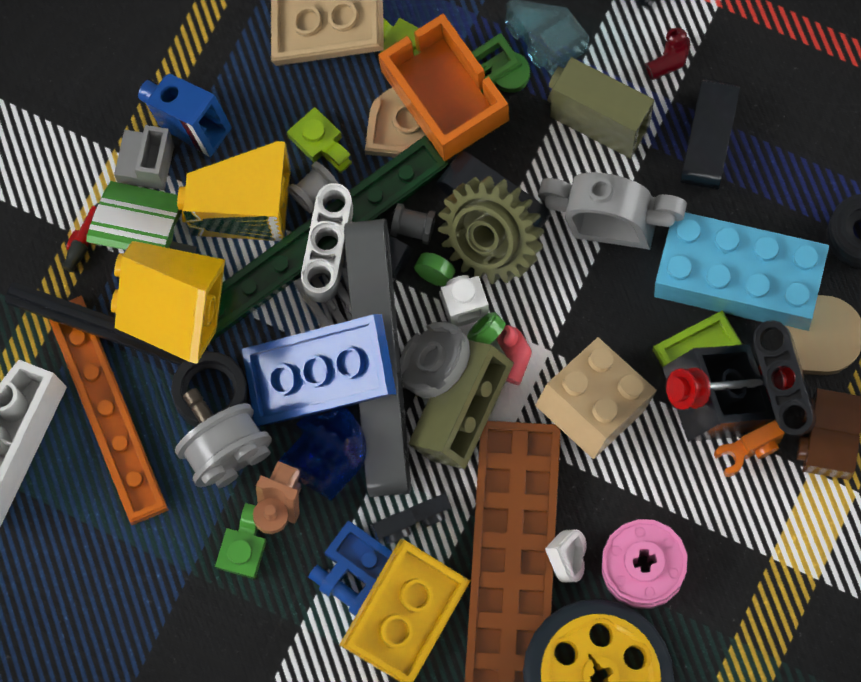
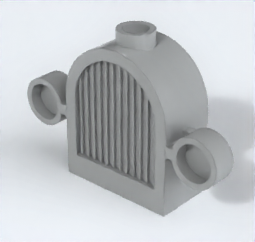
[538,172,687,250]

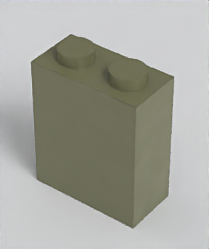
[547,57,654,159]

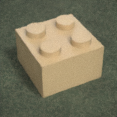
[535,337,657,460]

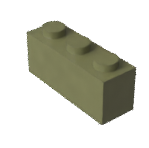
[408,340,514,469]

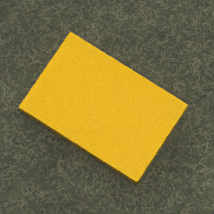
[339,539,470,682]

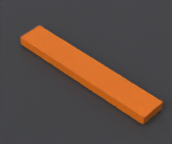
[49,295,169,525]

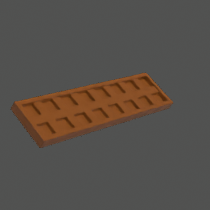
[465,421,561,682]

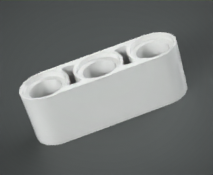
[301,183,353,302]

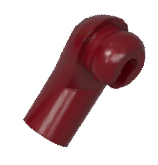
[645,28,690,80]

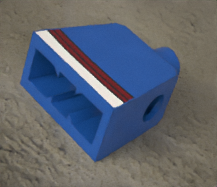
[138,74,232,158]

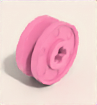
[602,519,687,609]

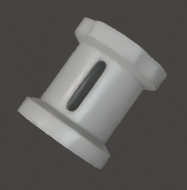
[287,161,339,213]

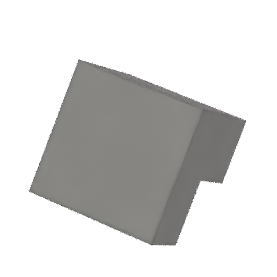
[114,125,174,190]

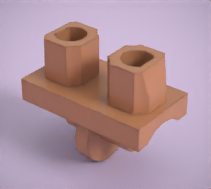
[253,462,301,534]

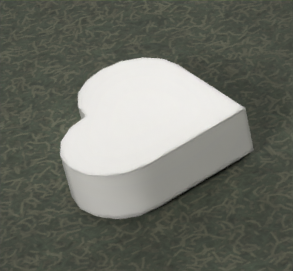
[545,529,587,583]

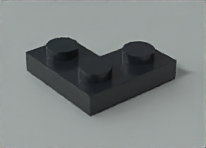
[369,493,452,544]

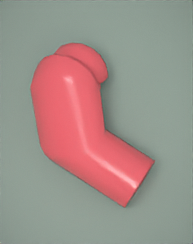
[496,325,532,385]

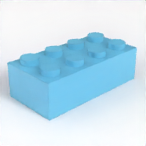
[654,212,829,331]

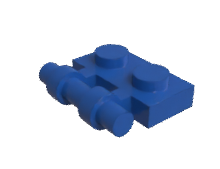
[308,520,392,616]

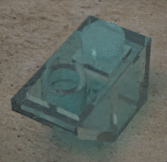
[505,0,589,76]

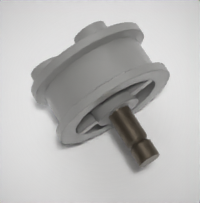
[175,388,272,488]

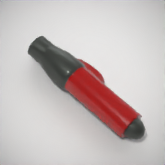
[62,203,99,273]

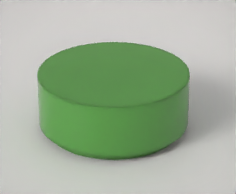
[492,53,530,93]
[414,252,455,287]
[467,312,506,344]

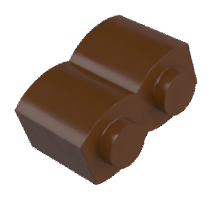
[797,388,861,480]

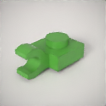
[215,503,267,579]

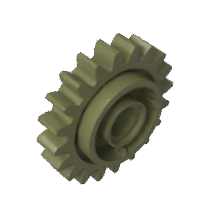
[438,176,544,284]

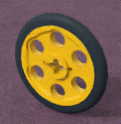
[523,599,674,682]

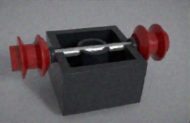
[662,345,796,442]

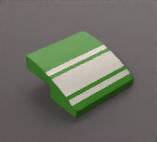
[86,181,182,250]

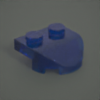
[278,407,366,501]

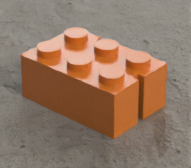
[378,13,509,162]

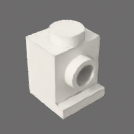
[439,275,489,327]

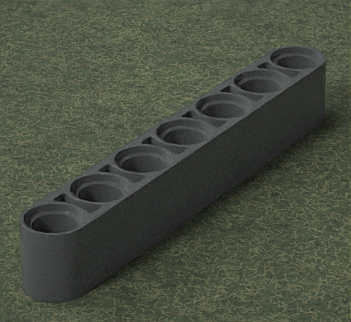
[344,219,411,497]

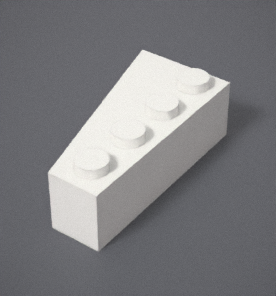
[0,360,67,527]

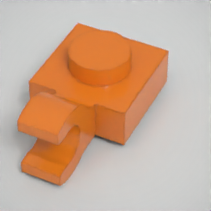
[714,420,785,477]

